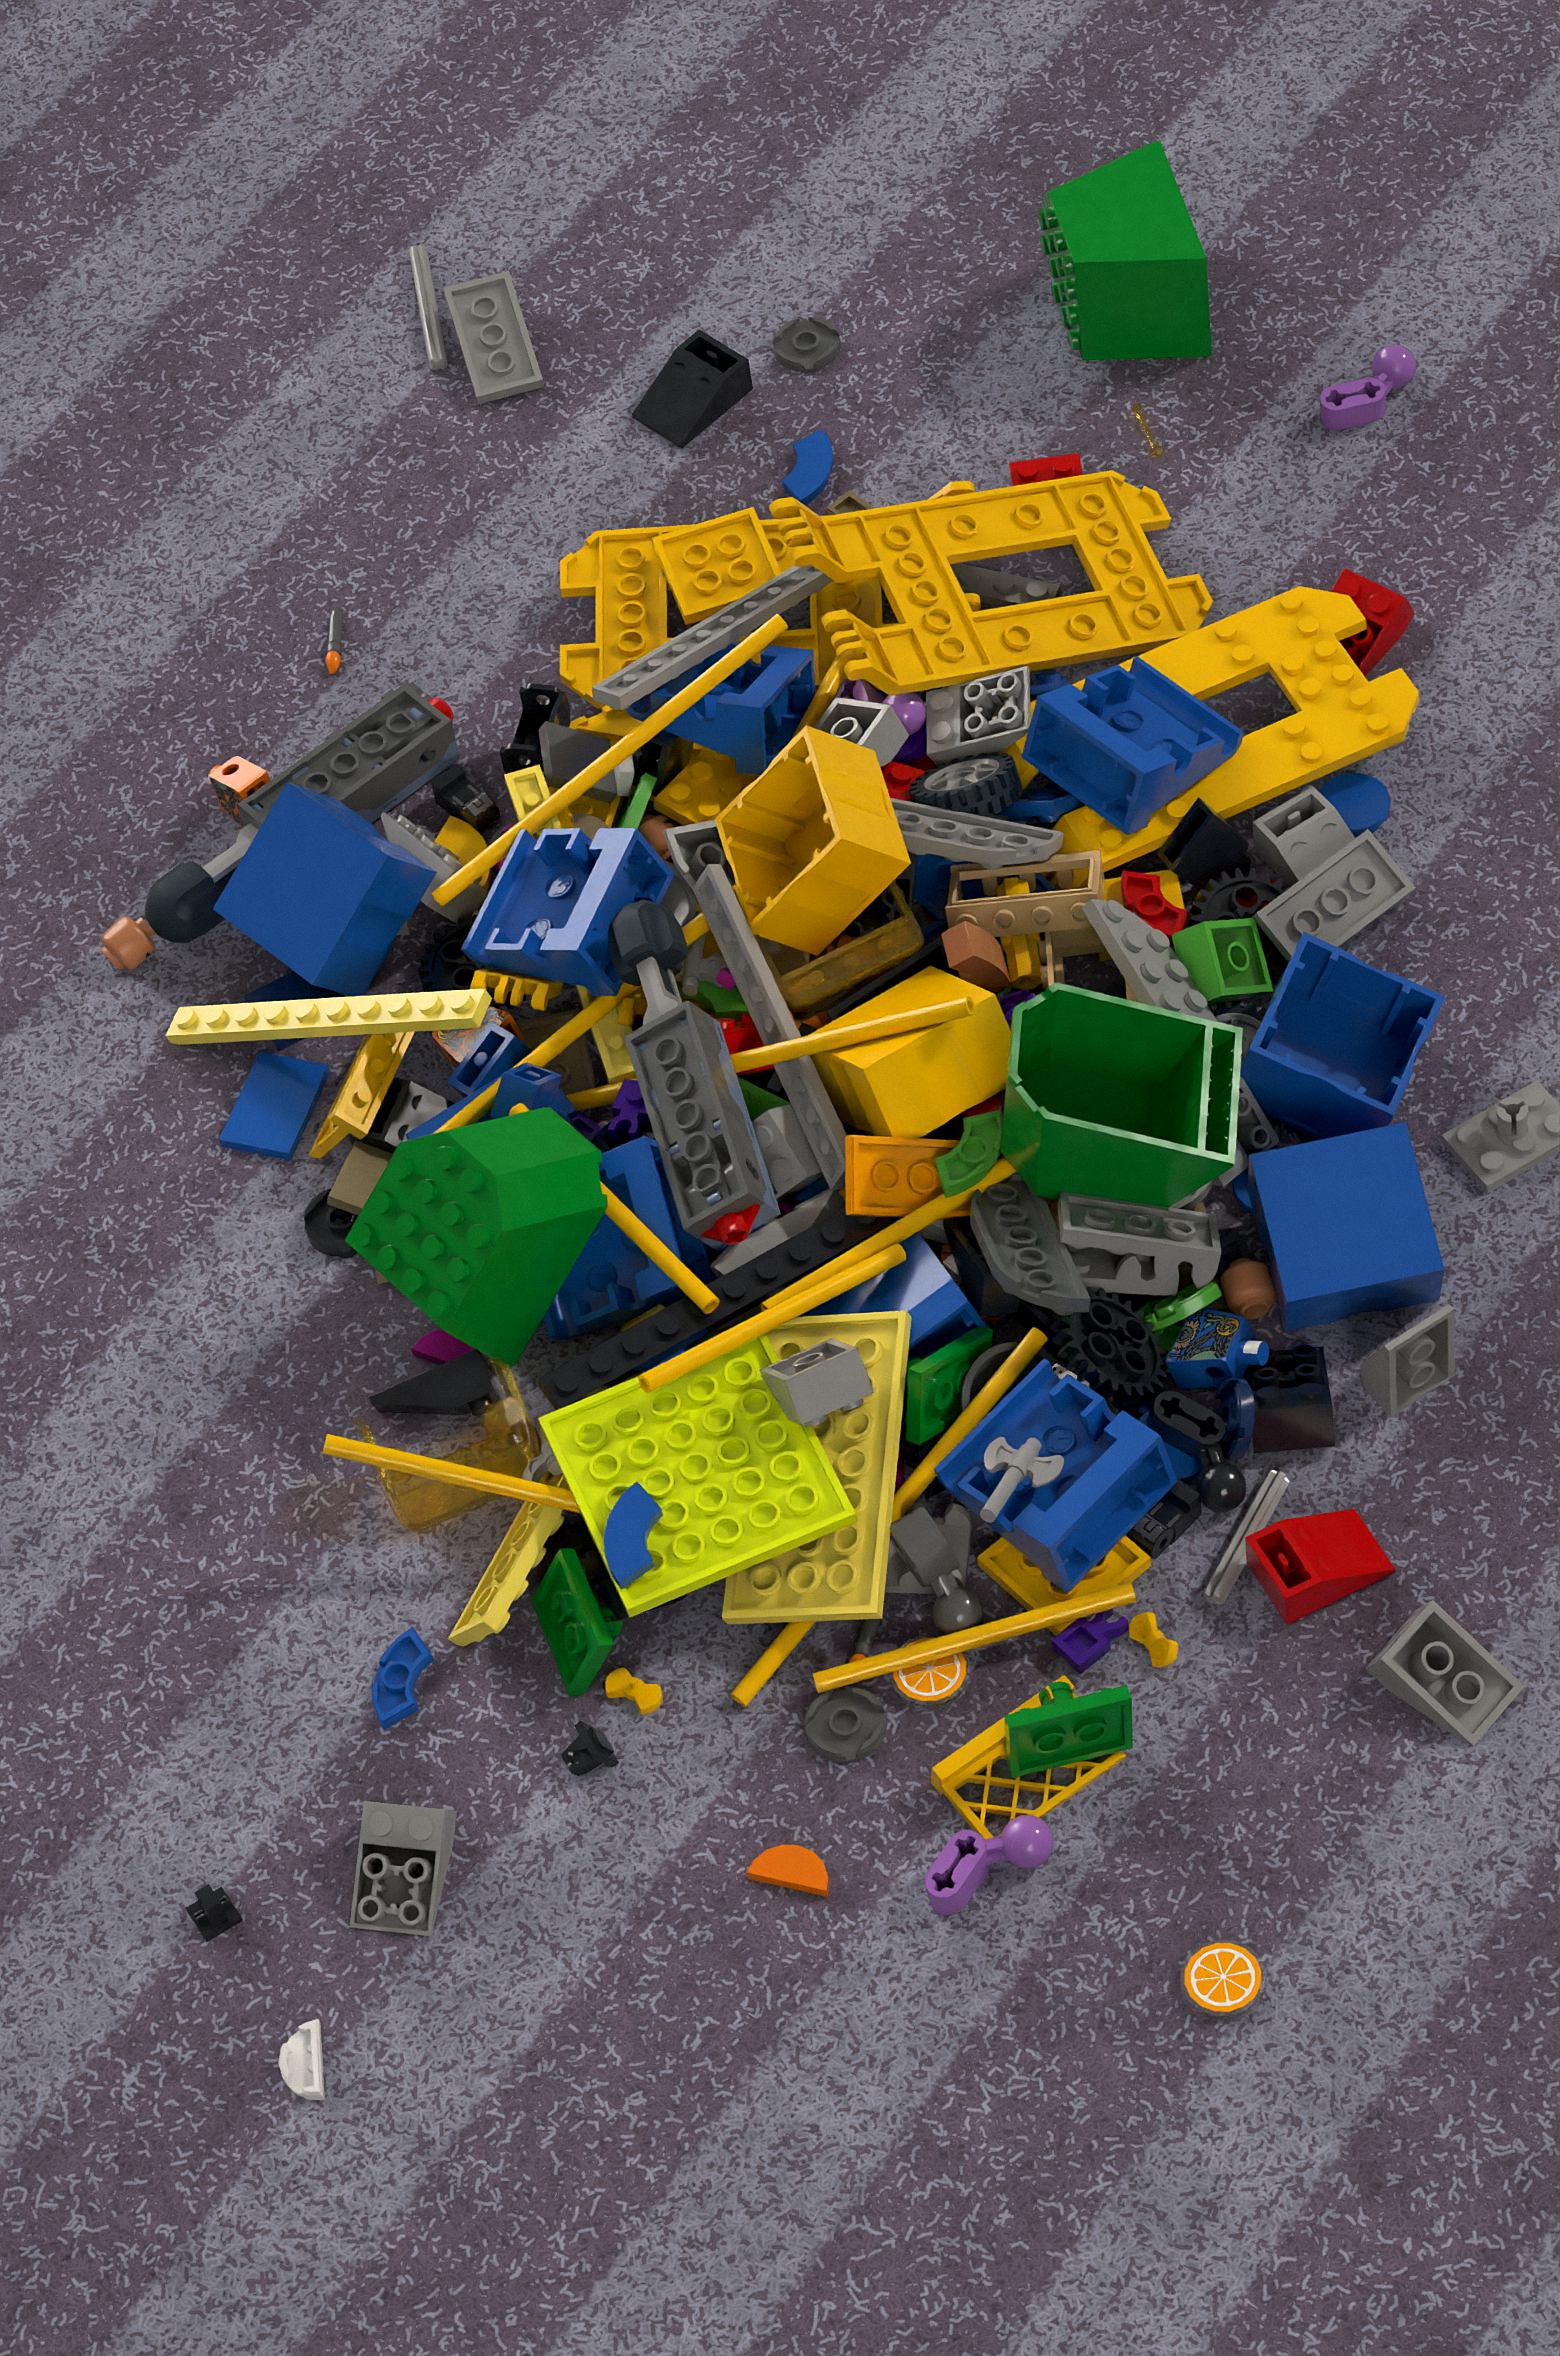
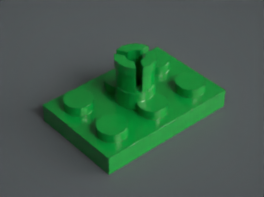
[905,1326,992,1445]
[531,1548,623,1696]
[1004,1682,1133,1778]

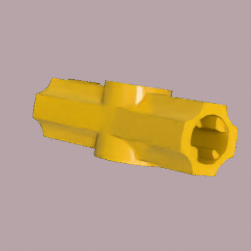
[996,877,1042,990]

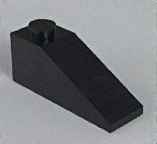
[943,1216,1019,1318]
[369,1349,502,1416]

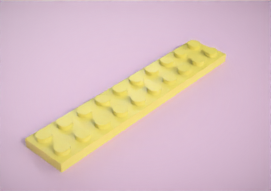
[448,1304,665,1647]

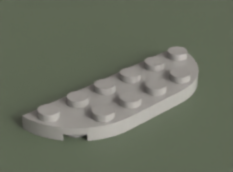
[890,798,1064,869]
[1081,899,1217,1021]

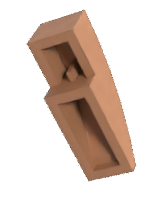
[941,921,1012,995]

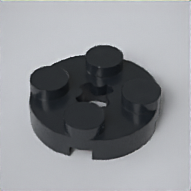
[304,1188,358,1258]

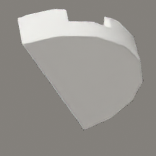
[278,2019,325,2100]

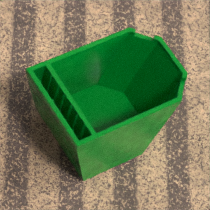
[1037,141,1212,361]
[1001,982,1243,1207]
[345,1107,608,1368]

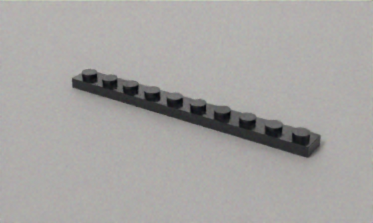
[538,1207,893,1410]

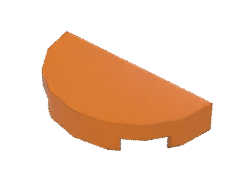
[746,1845,830,1897]

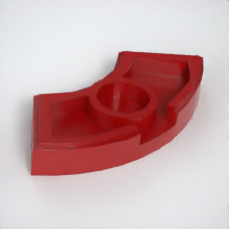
[1121,870,1188,947]

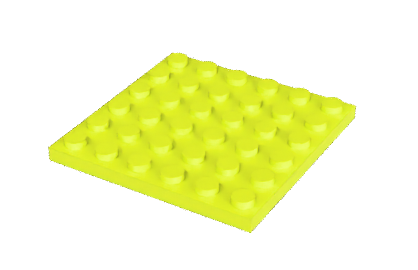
[538,1333,857,1618]

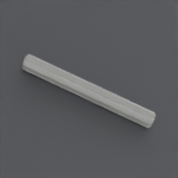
[409,244,448,370]

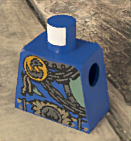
[1165,1307,1269,1389]

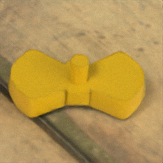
[1129,1612,1178,1668]
[605,1667,663,1715]

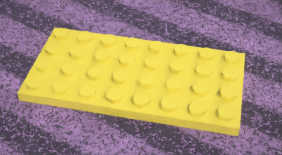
[722,1311,912,1625]

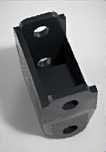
[500,683,571,787]

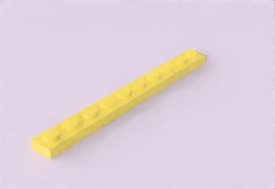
[504,764,637,1084]
[165,989,492,1045]

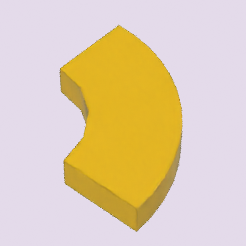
[435,816,492,890]

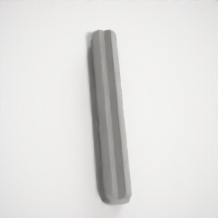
[1203,1469,1289,1606]

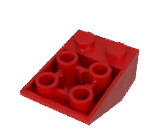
[1330,568,1415,676]
[1245,1509,1395,1625]

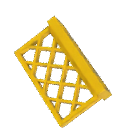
[309,1032,414,1159]
[931,1675,1126,1840]

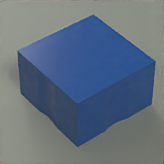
[213,782,437,996]
[1240,932,1445,1140]
[1247,1122,1445,1333]

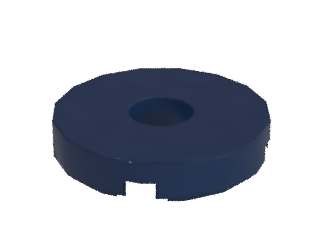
[1213,1378,1255,1460]

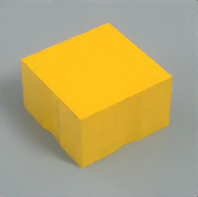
[715,725,911,956]
[809,966,1011,1138]

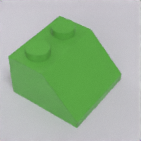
[1171,918,1273,1006]

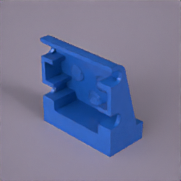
[626,635,815,775]
[1021,657,1244,835]
[461,828,674,996]
[544,1136,716,1340]
[798,1232,993,1401]
[934,1358,1178,1594]

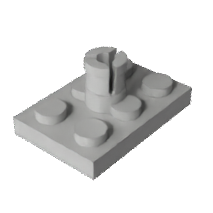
[1441,1080,1560,1193]

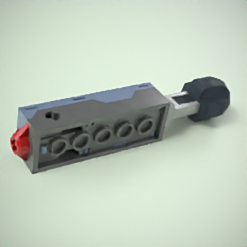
[145,683,460,943]
[608,900,781,1250]

